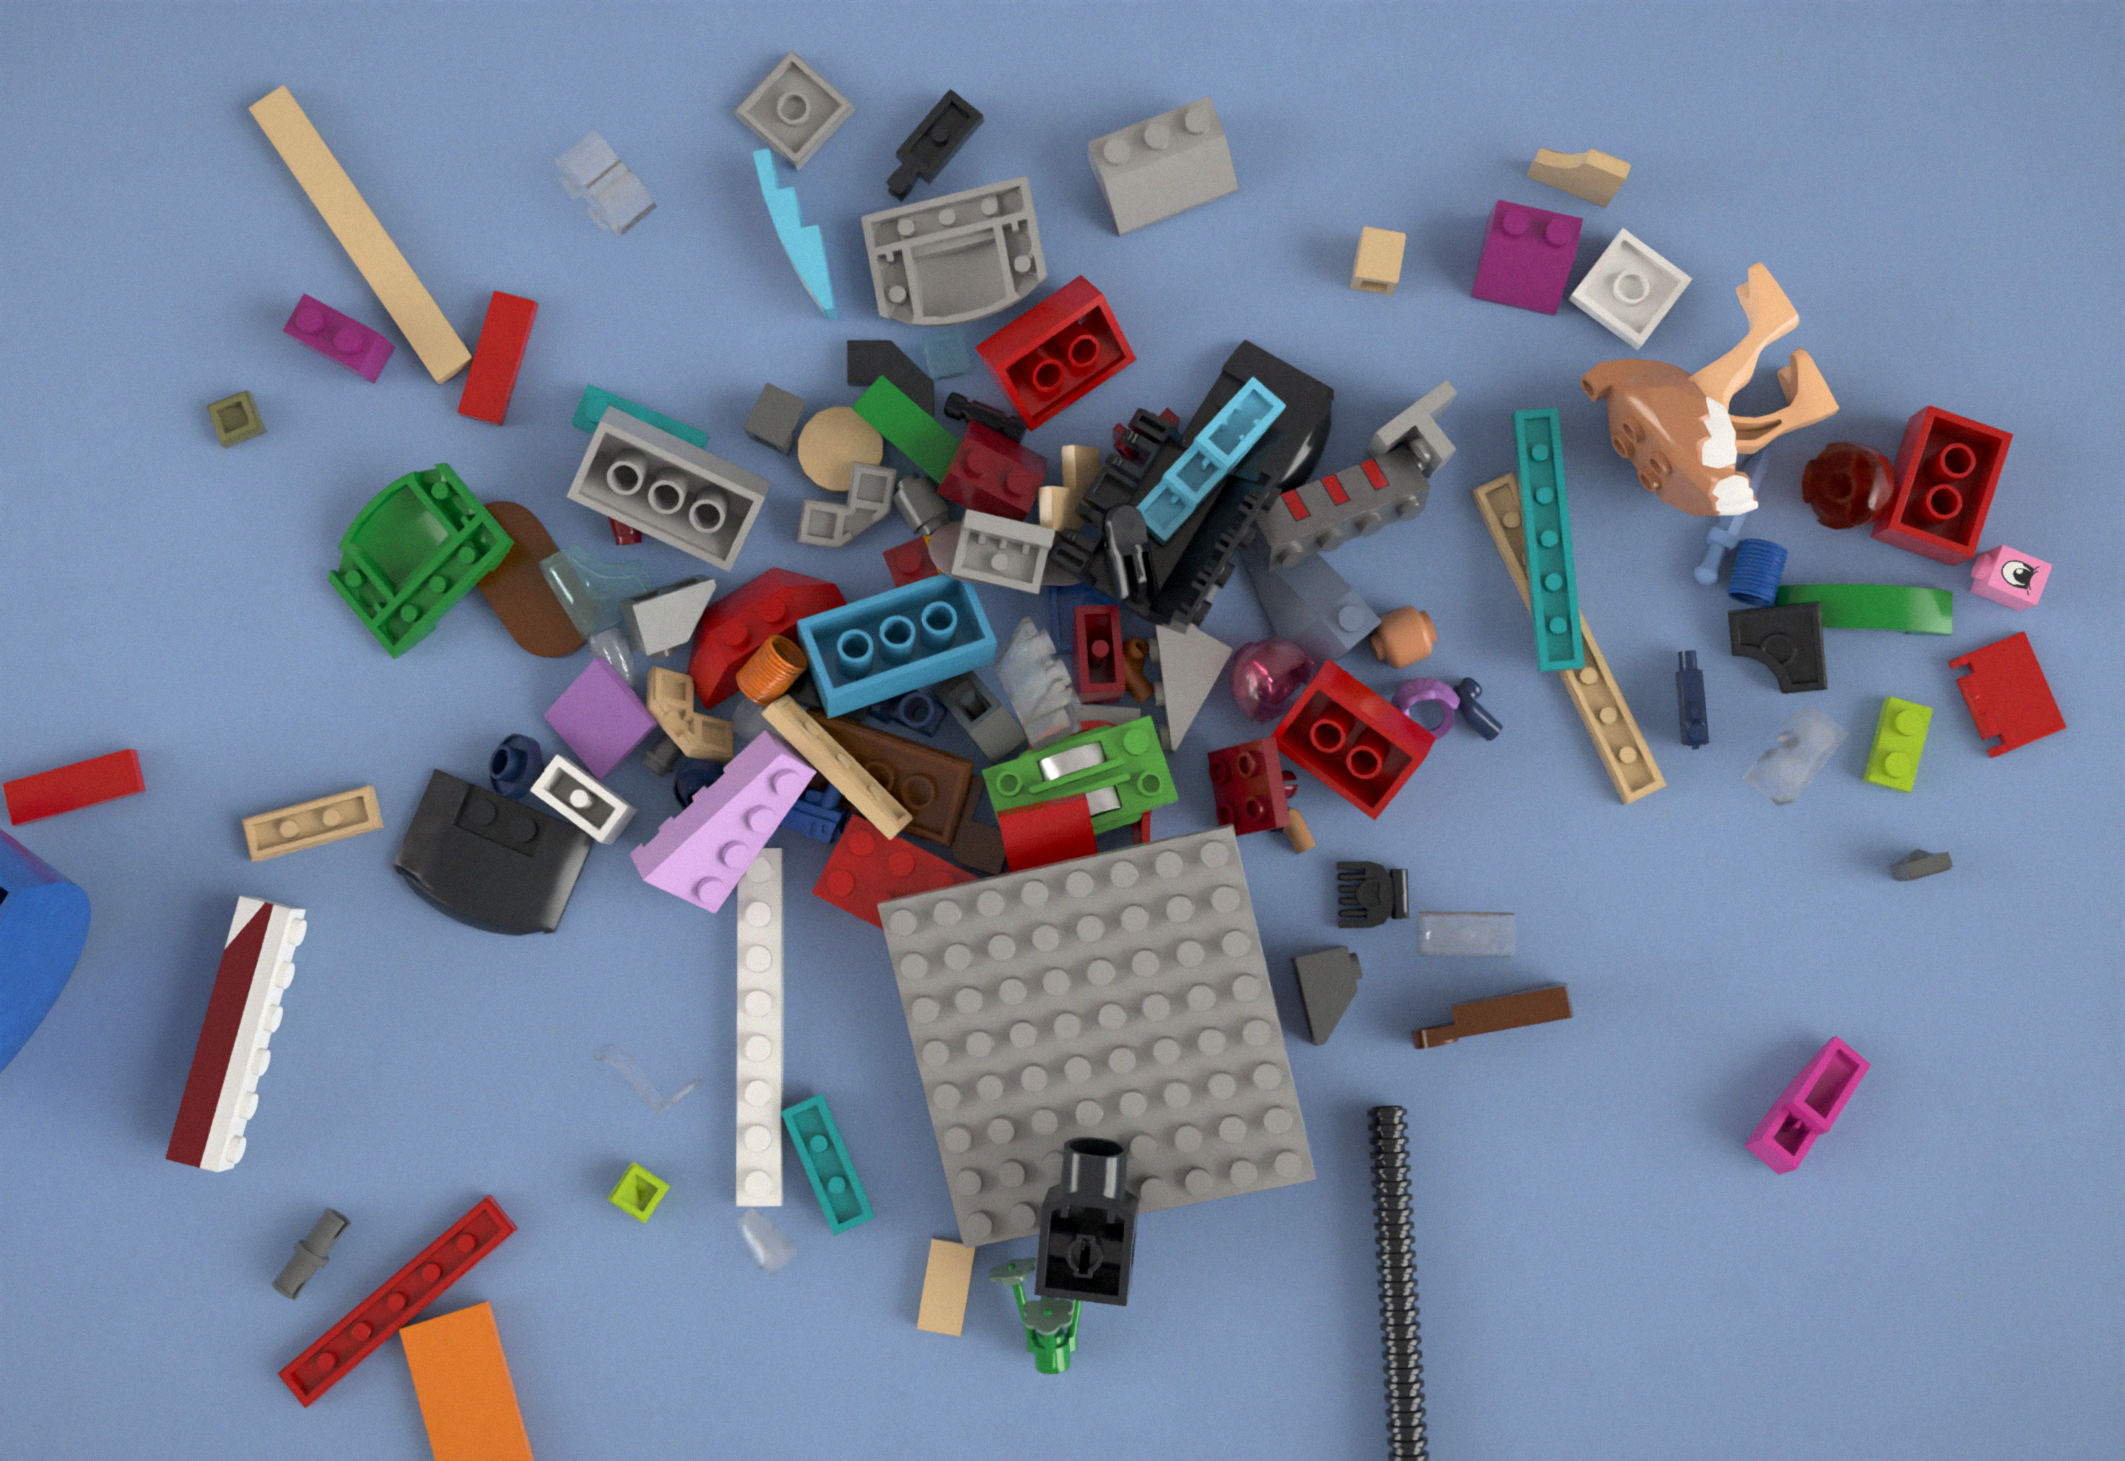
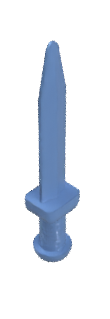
[1694,442,1772,586]

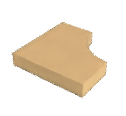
[1526,148,1632,208]

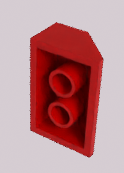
[974,275,1137,432]

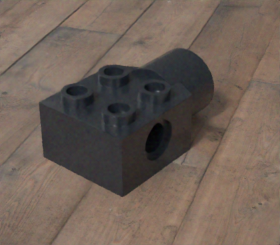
[1034,1137,1139,1307]

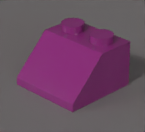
[1471,200,1583,316]

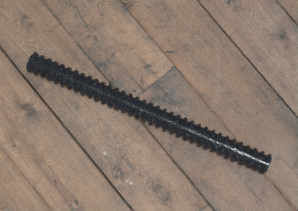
[1367,1105,1429,1461]

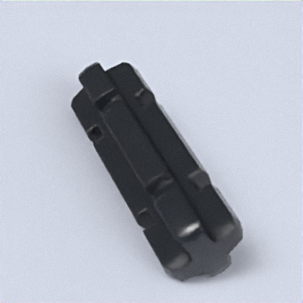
[944,392,1027,443]

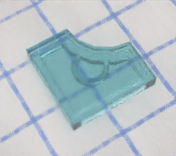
[538,542,656,640]

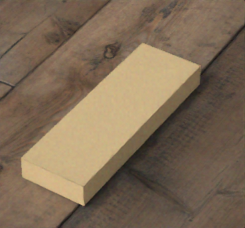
[241,785,384,862]

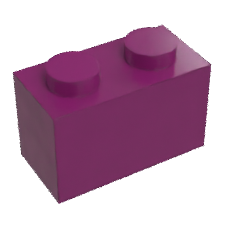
[282,293,395,384]

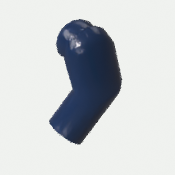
[1453,677,1503,741]

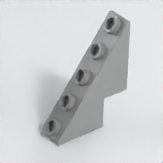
[1147,586,1234,755]

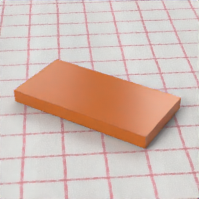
[399,1300,534,1461]

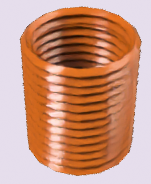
[736,635,808,707]

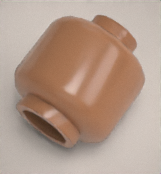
[1368,605,1437,669]

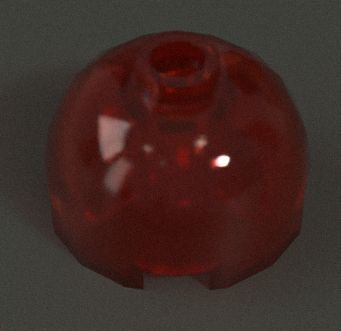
[1802,441,1896,530]

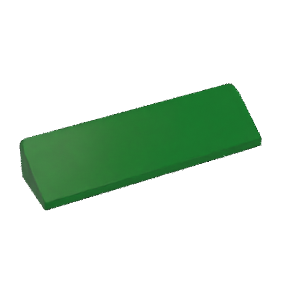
[851,375,960,484]

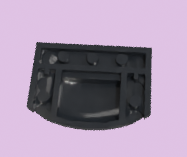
[1182,340,1334,495]
[393,769,595,936]

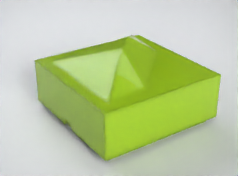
[607,1161,670,1224]

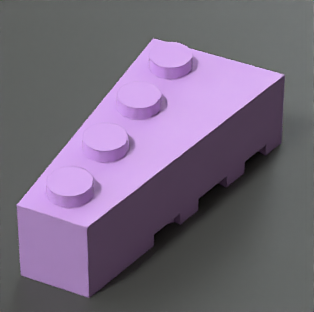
[630,730,817,914]

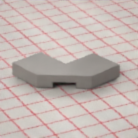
[797,461,897,549]

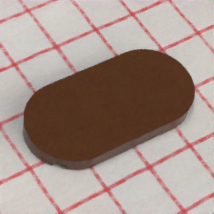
[476,501,596,659]

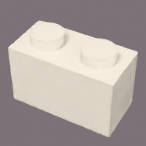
[530,754,638,845]

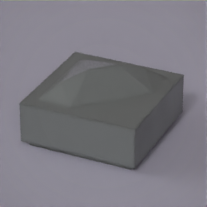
[1890,849,1953,881]

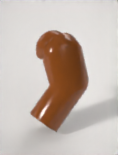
[1122,637,1155,704]

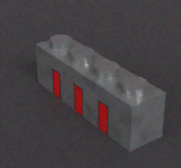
[1252,446,1430,572]

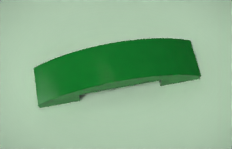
[1775,584,1952,636]

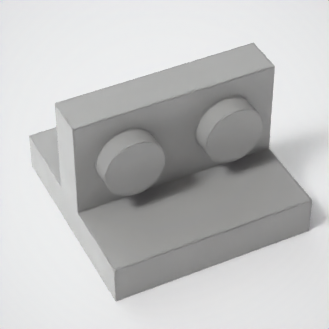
[1365,380,1458,479]
[951,509,1055,595]

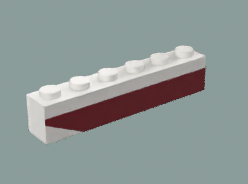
[165,896,307,1172]

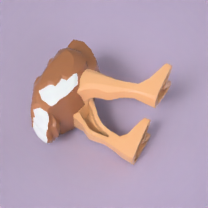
[1579,262,1839,517]

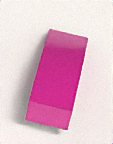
[1744,1036,1871,1175]

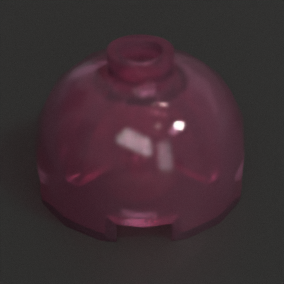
[1229,637,1317,724]

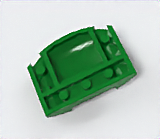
[328,463,514,659]

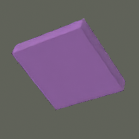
[543,656,658,781]

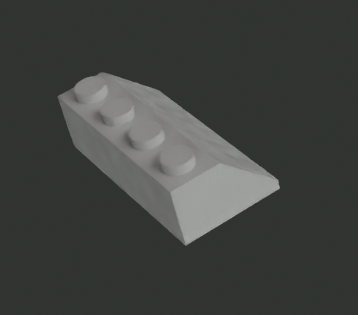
[566,405,771,572]

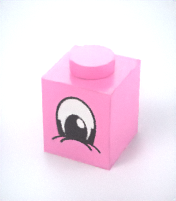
[1970,545,2052,612]

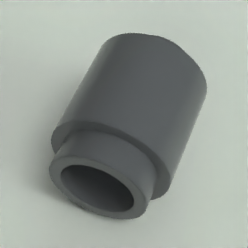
[893,473,952,536]

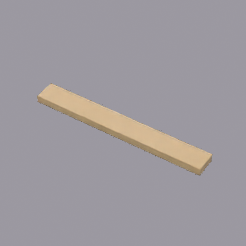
[248,84,474,385]
[1471,472,1667,805]

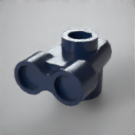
[869,689,947,738]

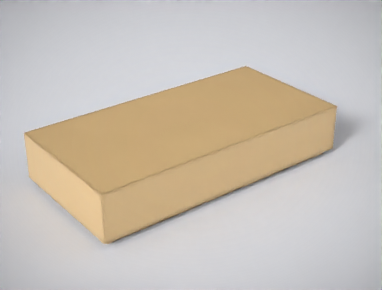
[916,1237,976,1337]

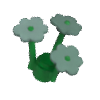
[989,1257,1083,1374]

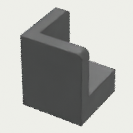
[743,382,806,457]

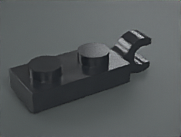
[886,89,984,202]

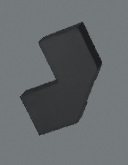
[847,340,934,419]

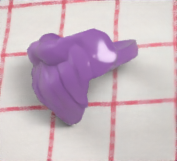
[1390,676,1460,741]

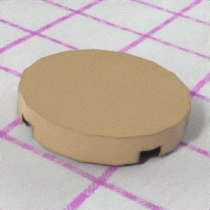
[798,407,884,493]

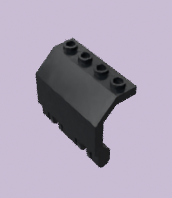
[1047,408,1282,634]

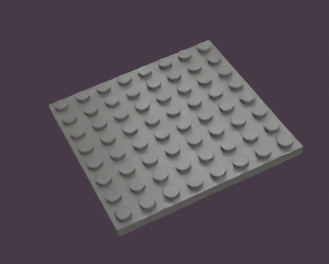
[877,823,1316,1248]

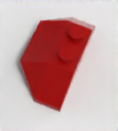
[686,567,847,710]

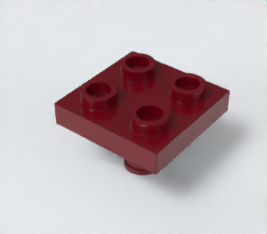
[1207,737,1298,837]

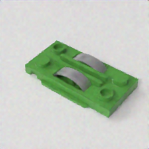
[981,715,1179,836]

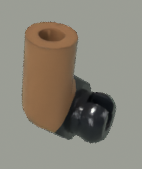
[1267,807,1316,855]

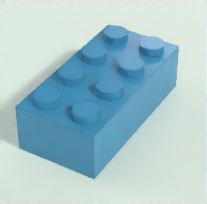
[797,573,997,719]

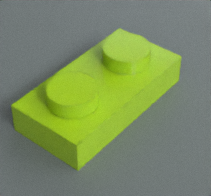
[1863,696,1933,794]

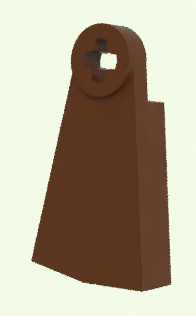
[1411,982,1574,1049]

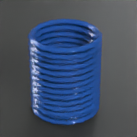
[1726,538,1788,607]

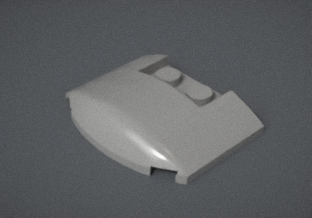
[860,175,1048,327]

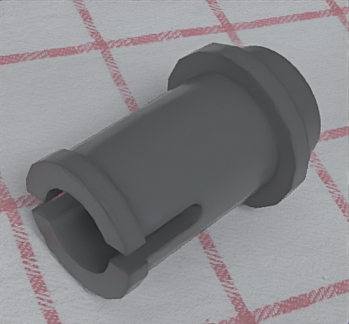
[642,732,683,778]

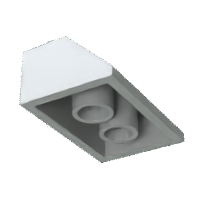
[1088,96,1239,237]

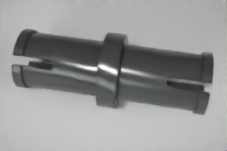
[272,1207,351,1300]

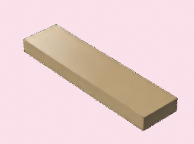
[761,694,913,840]

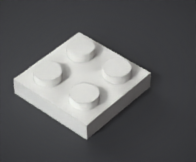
[1568,228,1692,351]

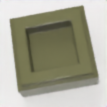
[206,390,267,448]

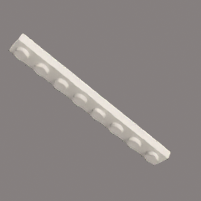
[736,848,784,1206]

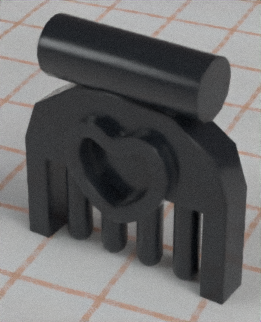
[1336,861,1409,928]

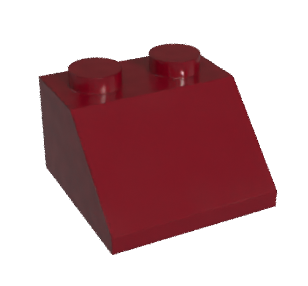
[936,419,1048,522]

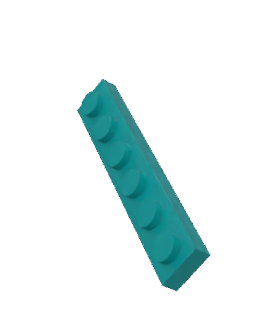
[1511,407,1585,673]

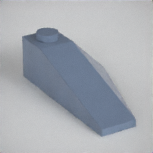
[1238,542,1382,684]

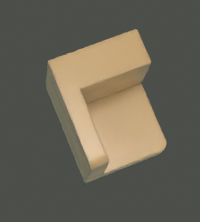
[1350,226,1406,296]

